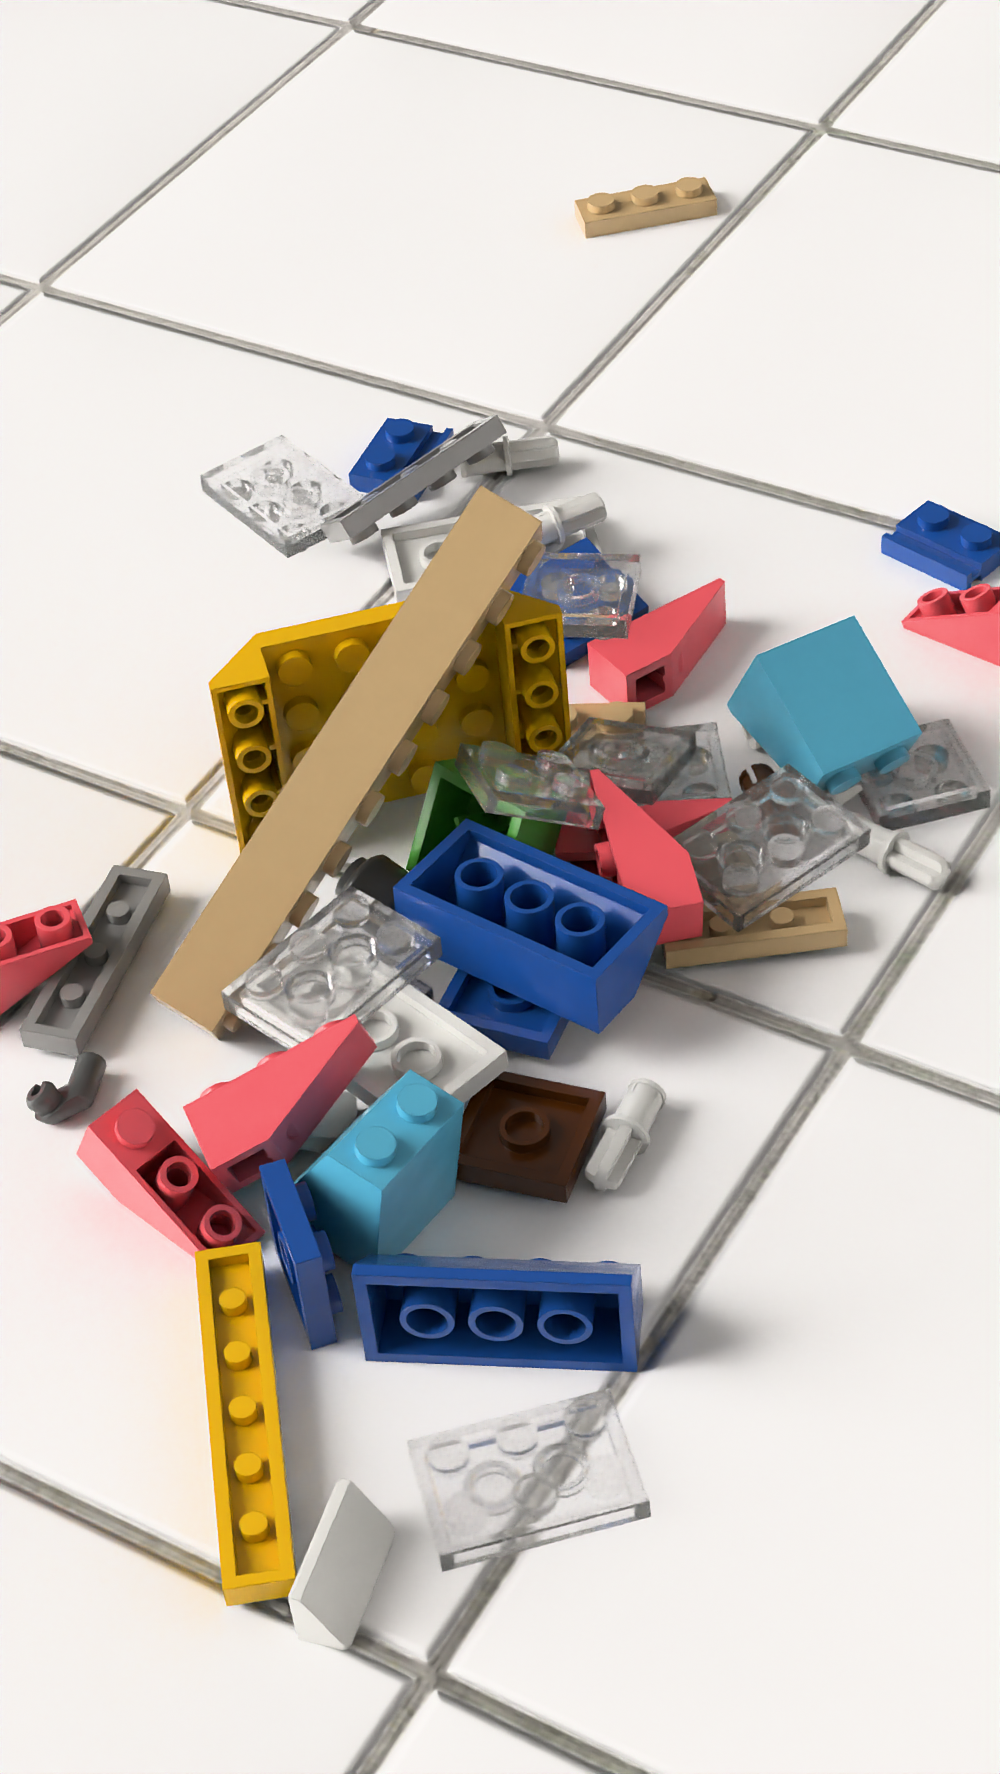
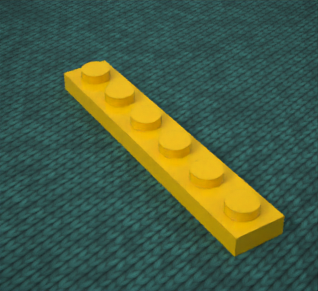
[194,1241,297,1606]

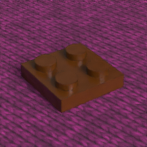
[457,1071,607,1204]

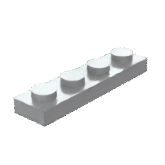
[320,415,507,545]
[19,865,171,1056]

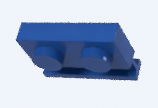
[348,418,454,501]
[881,500,1000,590]

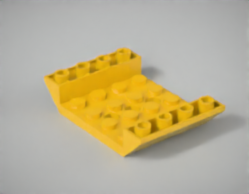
[208,590,575,853]

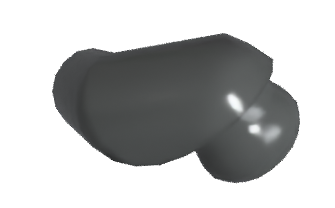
[26,1052,107,1125]

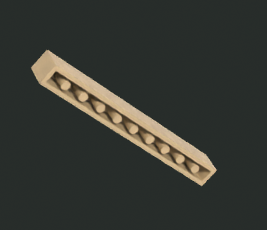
[150,485,546,1040]

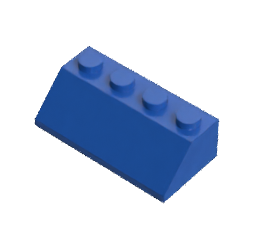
[393,818,668,1034]
[351,1253,643,1372]

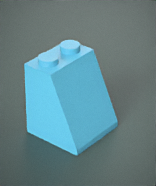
[727,615,922,798]
[294,1069,464,1266]

